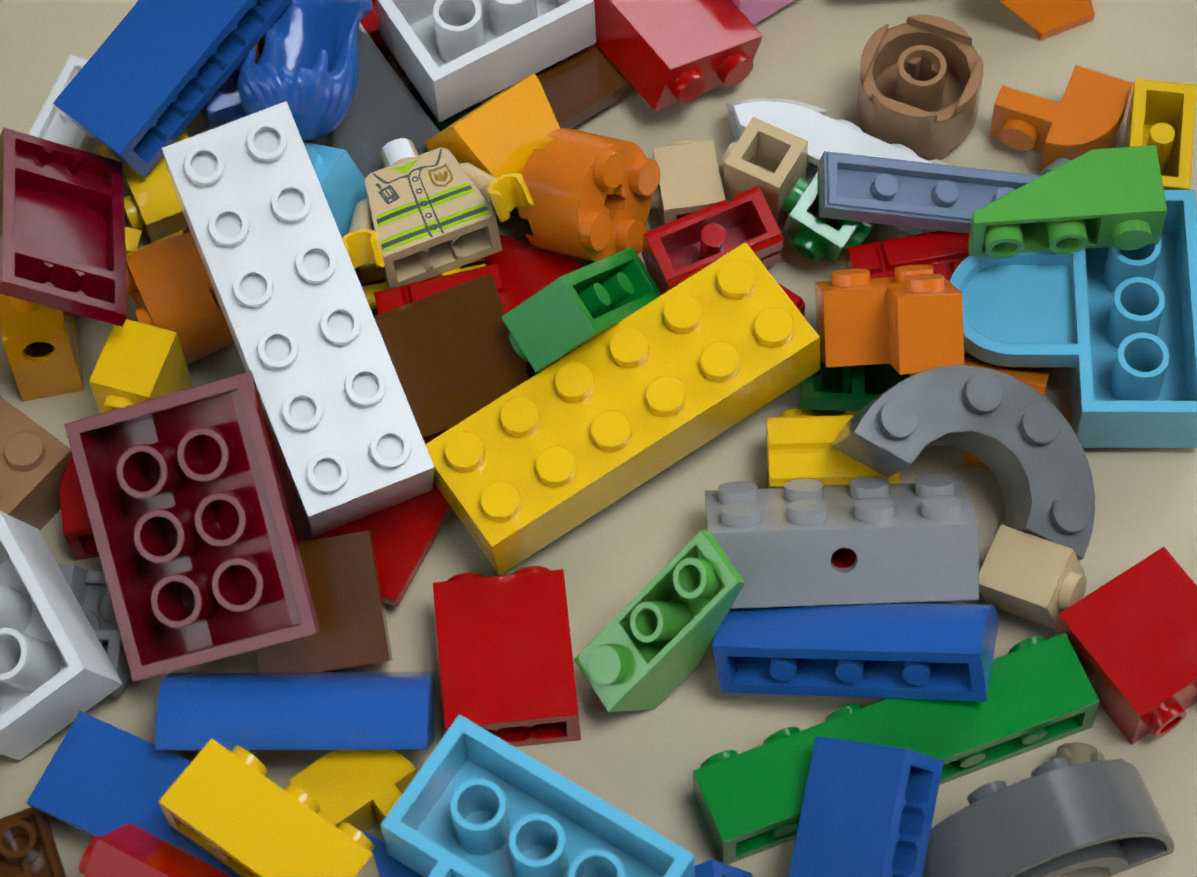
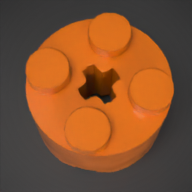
[518,128,660,262]
[126,227,235,365]

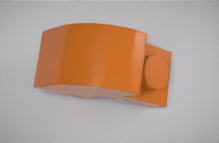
[989,65,1134,171]

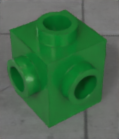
[781,170,874,264]

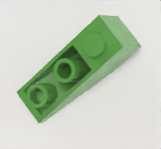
[968,145,1167,259]
[574,530,745,712]

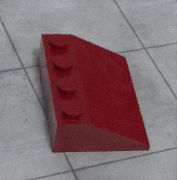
[64,372,321,682]

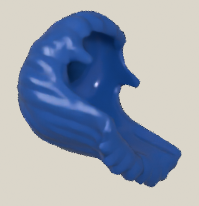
[237,0,372,141]

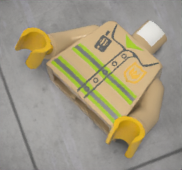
[342,138,534,288]

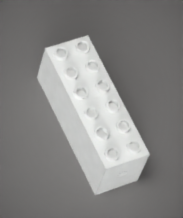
[162,101,434,538]

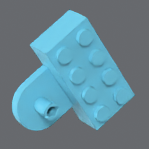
[950,190,1197,448]
[380,715,695,877]

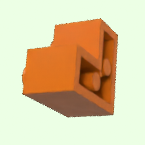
[815,265,965,375]

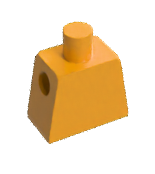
[424,73,560,224]
[0,294,84,401]

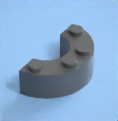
[832,366,1095,560]
[922,757,1174,877]

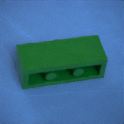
[501,247,662,372]

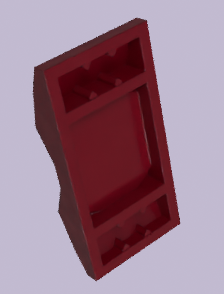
[0,127,128,327]

